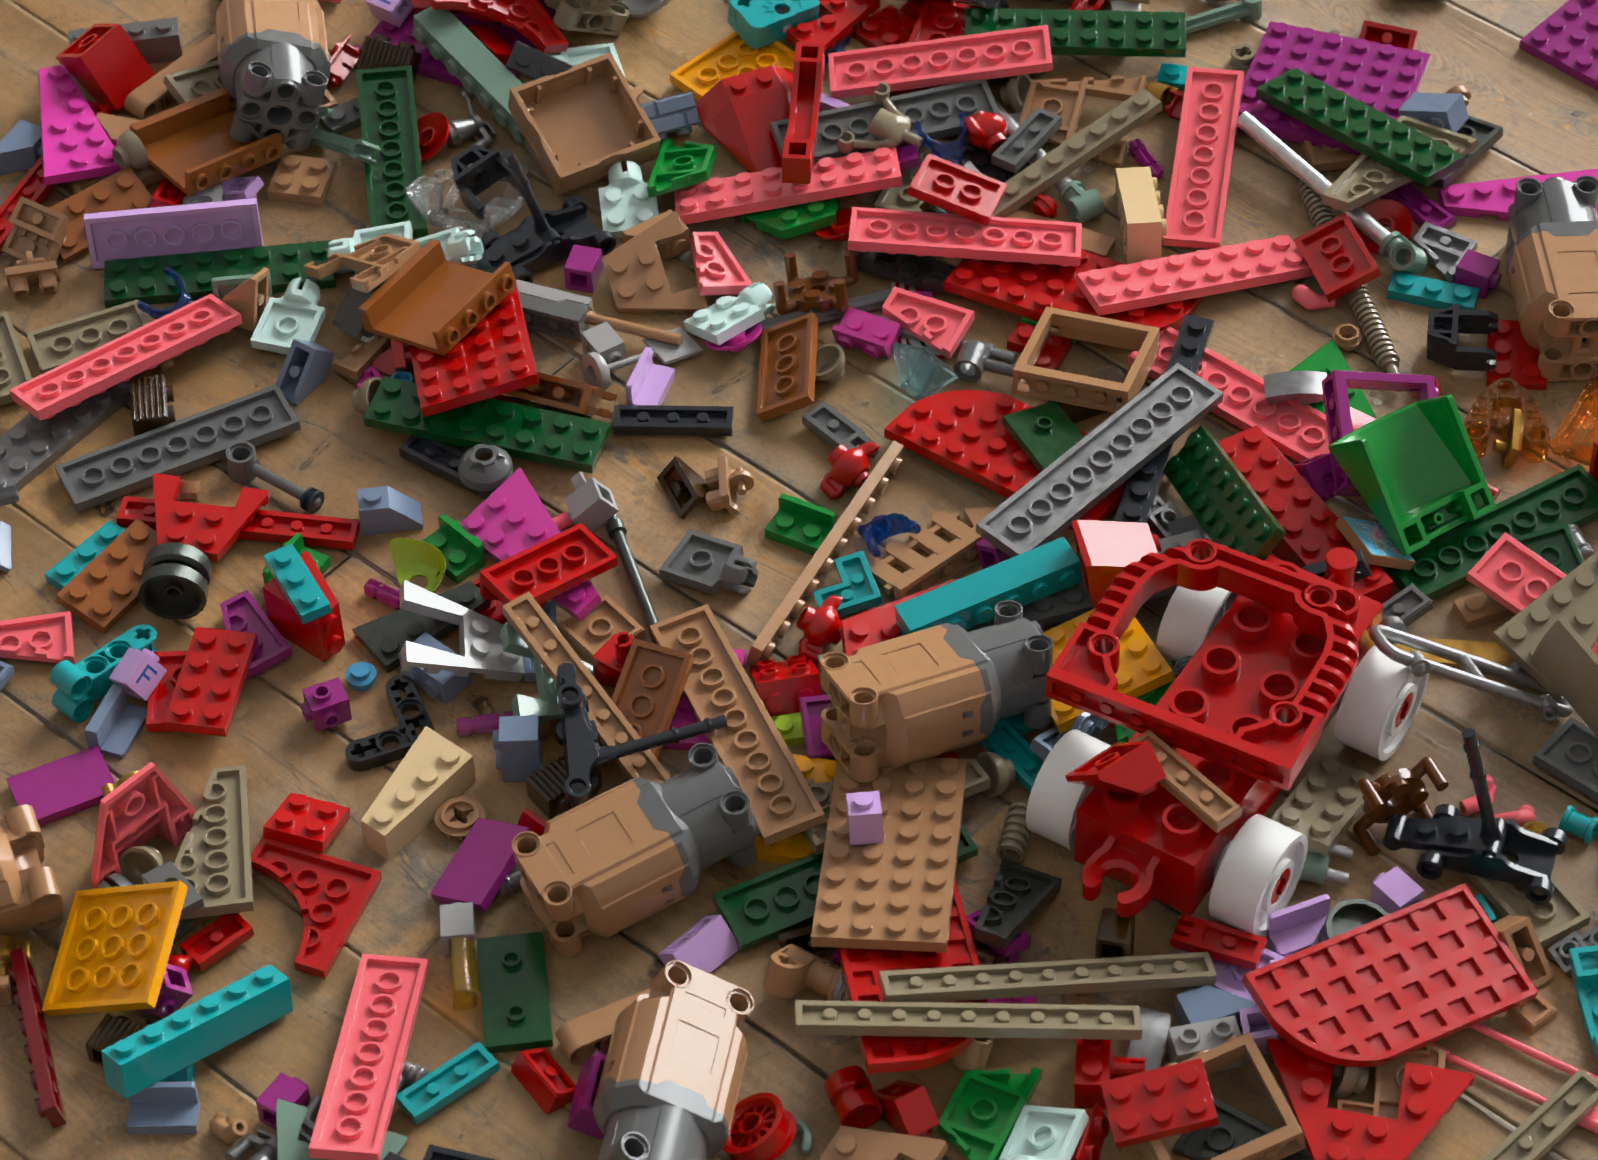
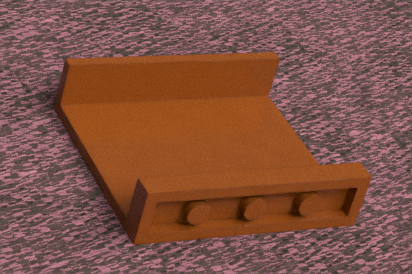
[130,87,282,196]
[358,239,517,356]

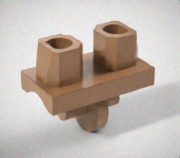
[4,250,61,299]
[704,455,754,516]

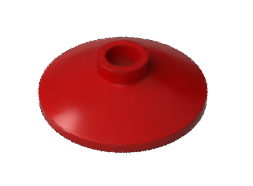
[417,112,450,162]
[1355,199,1413,255]
[814,208,852,242]

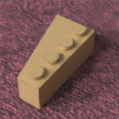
[1115,167,1167,264]
[361,726,477,860]

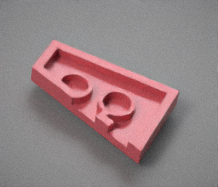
[690,232,752,296]
[882,287,975,359]
[0,611,76,665]

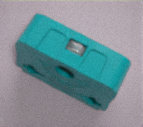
[727,0,820,48]

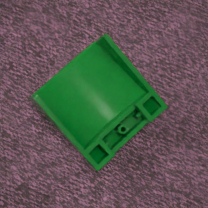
[1328,394,1497,556]

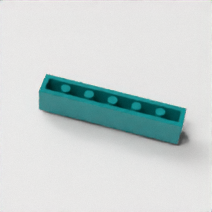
[894,536,1082,636]
[101,964,293,1099]

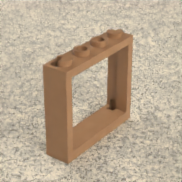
[1013,307,1160,413]
[1147,1032,1306,1160]

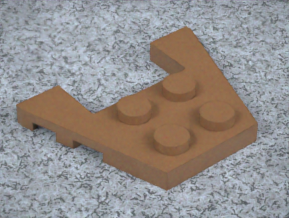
[602,211,708,314]
[304,233,421,293]
[1336,1044,1446,1120]
[819,1126,948,1160]

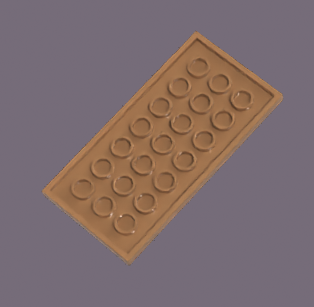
[811,757,967,953]

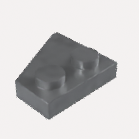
[1412,222,1478,283]

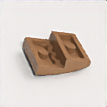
[1,196,69,262]

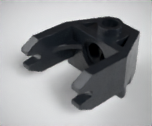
[451,144,520,220]
[1427,304,1499,371]

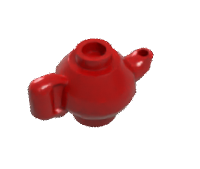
[963,111,1007,154]
[820,441,880,500]
[796,595,843,664]

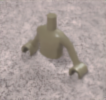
[837,82,923,153]

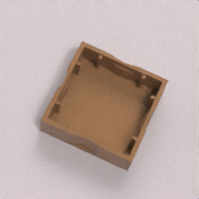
[508,52,661,196]

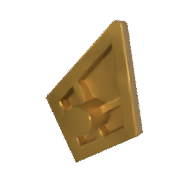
[1492,408,1524,469]

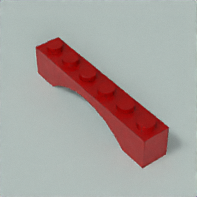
[782,42,825,184]

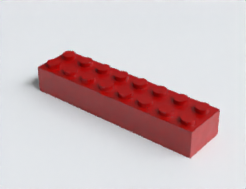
[1218,425,1393,604]

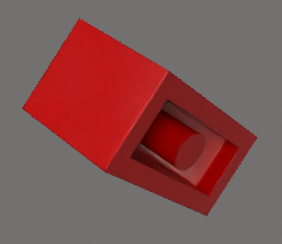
[875,1080,940,1137]

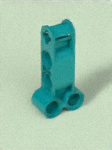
[49,624,158,723]

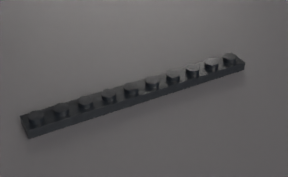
[1114,314,1214,523]

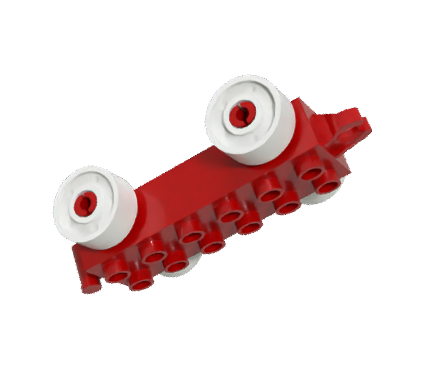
[1026,547,1429,937]

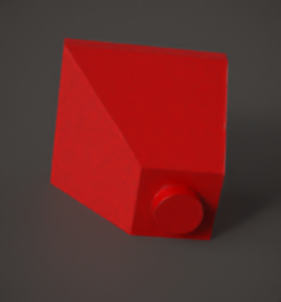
[1065,741,1167,796]

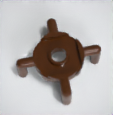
[773,250,859,315]
[1353,757,1449,857]

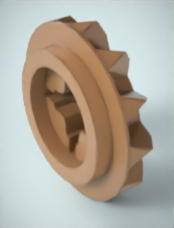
[434,796,487,841]

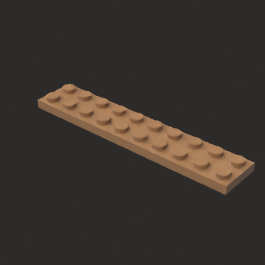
[650,604,826,846]

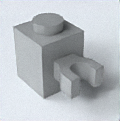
[565,471,619,532]

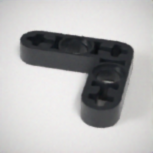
[345,675,434,772]

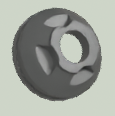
[458,444,513,491]

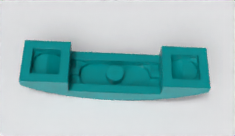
[1569,945,1598,1061]

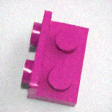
[831,307,903,359]

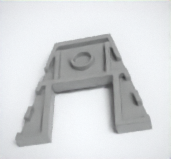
[399,580,524,682]

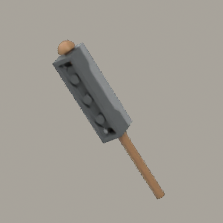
[488,272,683,346]

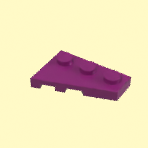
[220,590,293,680]

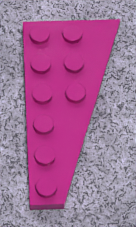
[38,65,124,186]
[1438,169,1598,221]
[460,468,602,622]

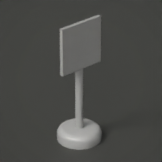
[581,327,703,391]

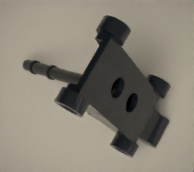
[467,149,616,283]
[556,663,727,810]
[1382,728,1568,905]

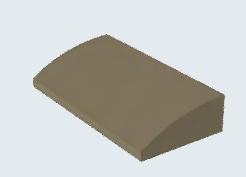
[1531,616,1598,737]

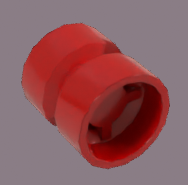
[824,1066,883,1129]

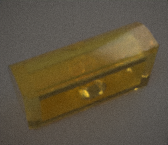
[450,936,481,1011]

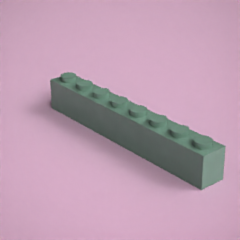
[413,7,537,160]

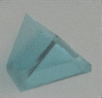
[893,343,958,400]

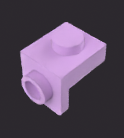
[223,176,264,201]

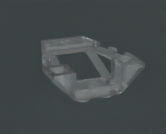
[406,163,528,238]

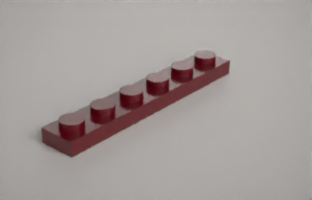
[8,947,67,1128]

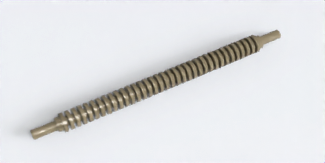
[1297,178,1401,392]

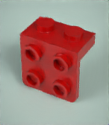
[750,654,822,717]

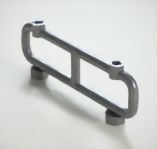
[1369,616,1573,720]

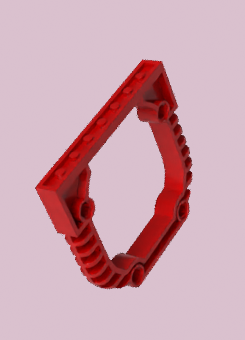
[1046,539,1358,791]

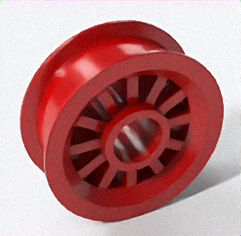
[722,1092,797,1160]

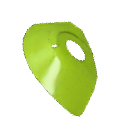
[389,538,446,593]

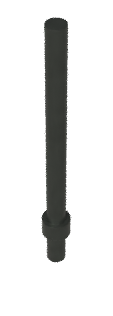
[606,513,659,644]

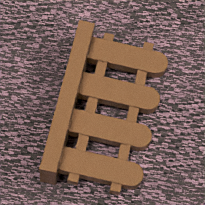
[866,511,983,600]

